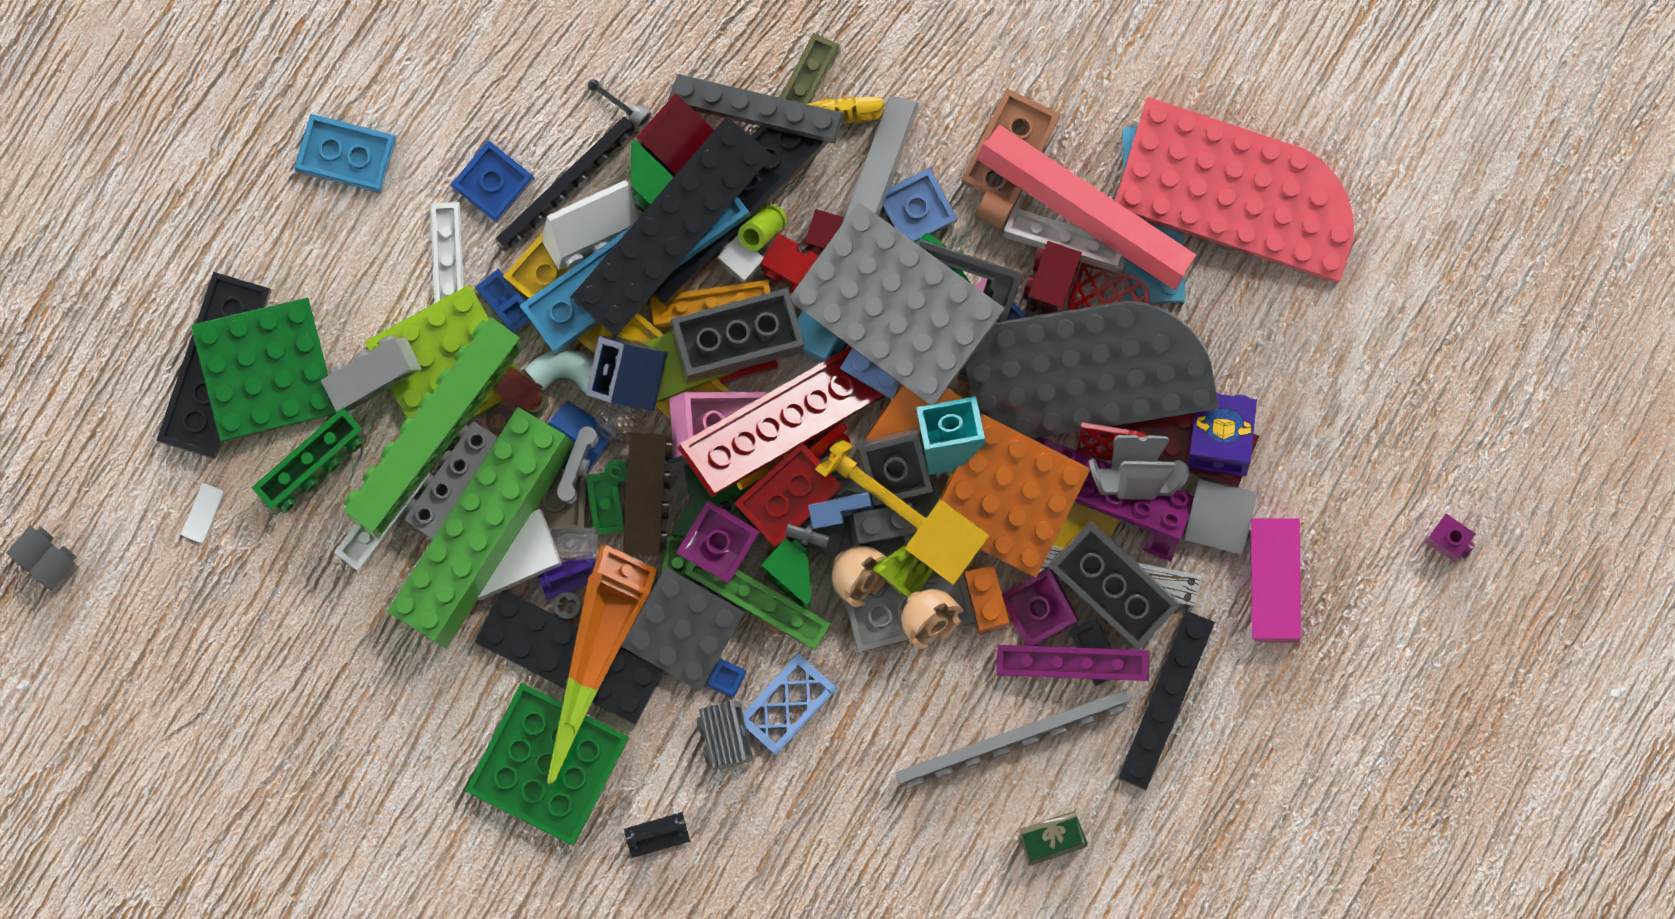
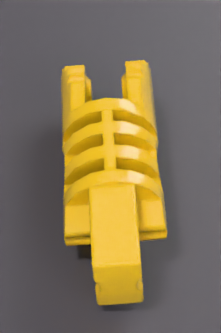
[808,96,884,125]

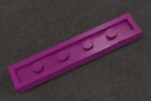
[996,645,1150,681]

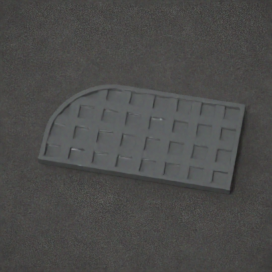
[965,301,1219,439]

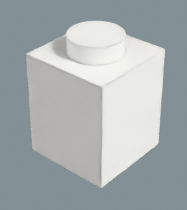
[718,235,764,283]

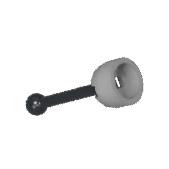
[588,79,652,132]

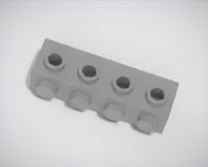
[404,421,498,541]

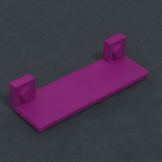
[1033,437,1194,561]

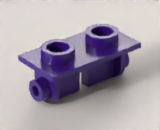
[538,551,596,600]

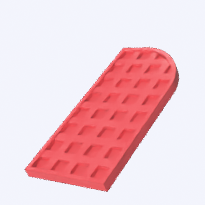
[1115,97,1354,284]

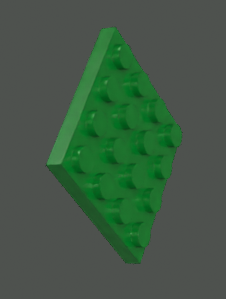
[191,297,337,442]
[465,683,630,846]

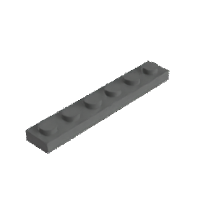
[668,74,845,144]

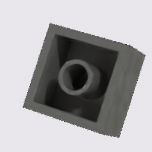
[859,428,933,506]

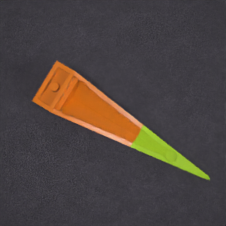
[547,545,657,784]

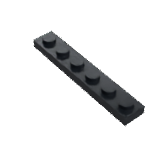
[495,116,633,253]
[1118,611,1215,791]

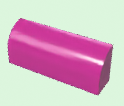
[1251,518,1301,643]

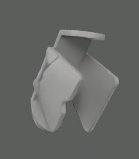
[1089,435,1189,500]

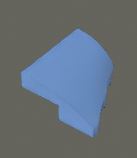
[808,492,874,529]

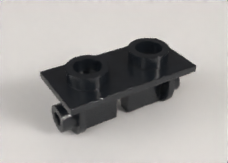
[624,812,691,858]

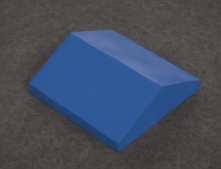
[548,400,617,475]

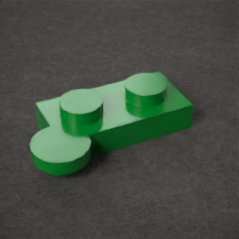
[586,459,628,535]

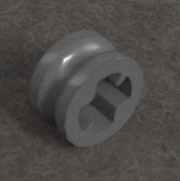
[553,592,581,621]

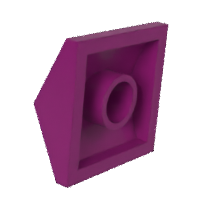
[676,501,760,584]
[1002,567,1079,646]

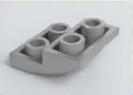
[1184,478,1257,554]

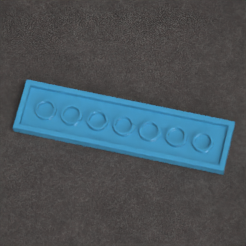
[520,196,751,355]

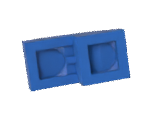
[474,268,530,333]

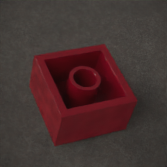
[1023,241,1082,315]

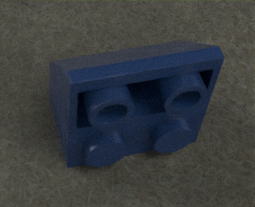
[586,336,668,411]

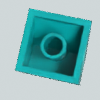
[916,396,986,475]

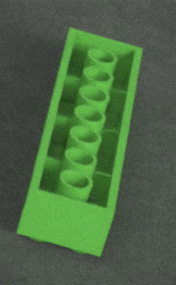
[344,317,523,540]
[387,407,575,649]

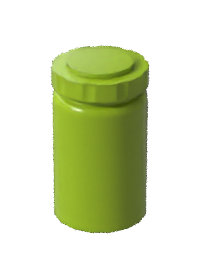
[738,205,788,251]

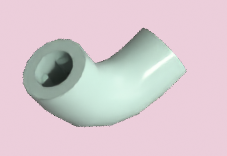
[524,348,594,394]

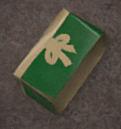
[1019,811,1088,866]

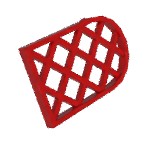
[1068,263,1150,310]
[1076,422,1148,461]

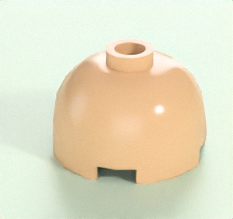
[831,545,887,607]
[901,589,963,649]

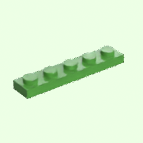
[684,562,831,651]

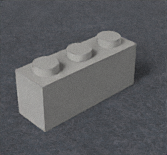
[321,335,422,412]

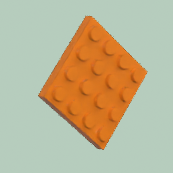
[937,414,1091,577]

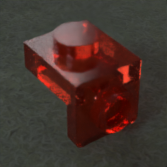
[493,366,543,411]

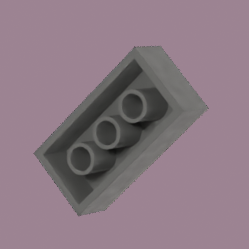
[670,288,804,384]
[1049,520,1180,650]

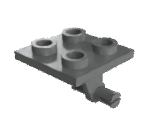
[785,494,850,557]

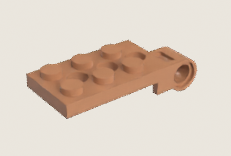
[961,88,1060,230]

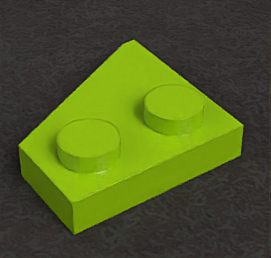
[872,542,934,599]

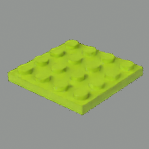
[365,284,528,422]

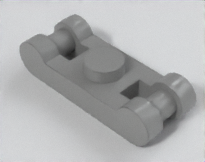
[557,426,599,505]

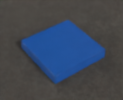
[450,140,535,223]

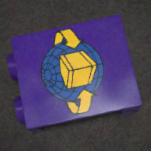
[1187,392,1257,477]

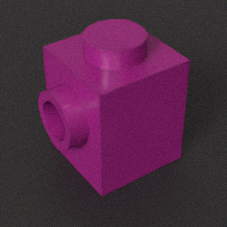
[1425,513,1476,563]

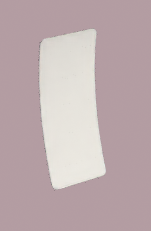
[181,483,223,543]

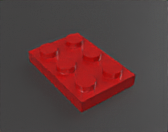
[734,443,843,549]

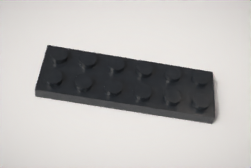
[157,272,271,459]
[475,590,664,726]

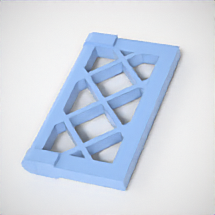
[743,653,838,756]

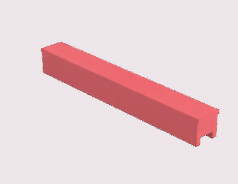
[976,125,1197,291]

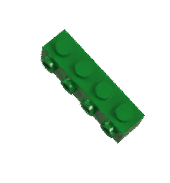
[251,407,366,515]

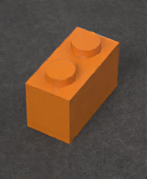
[964,565,1009,635]

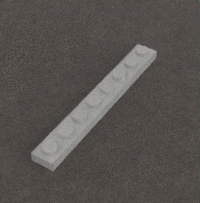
[896,689,1130,789]

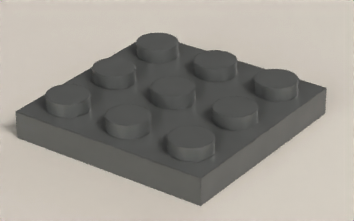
[621,566,746,691]

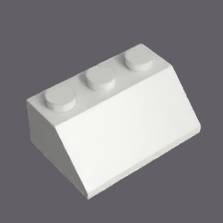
[542,180,639,270]

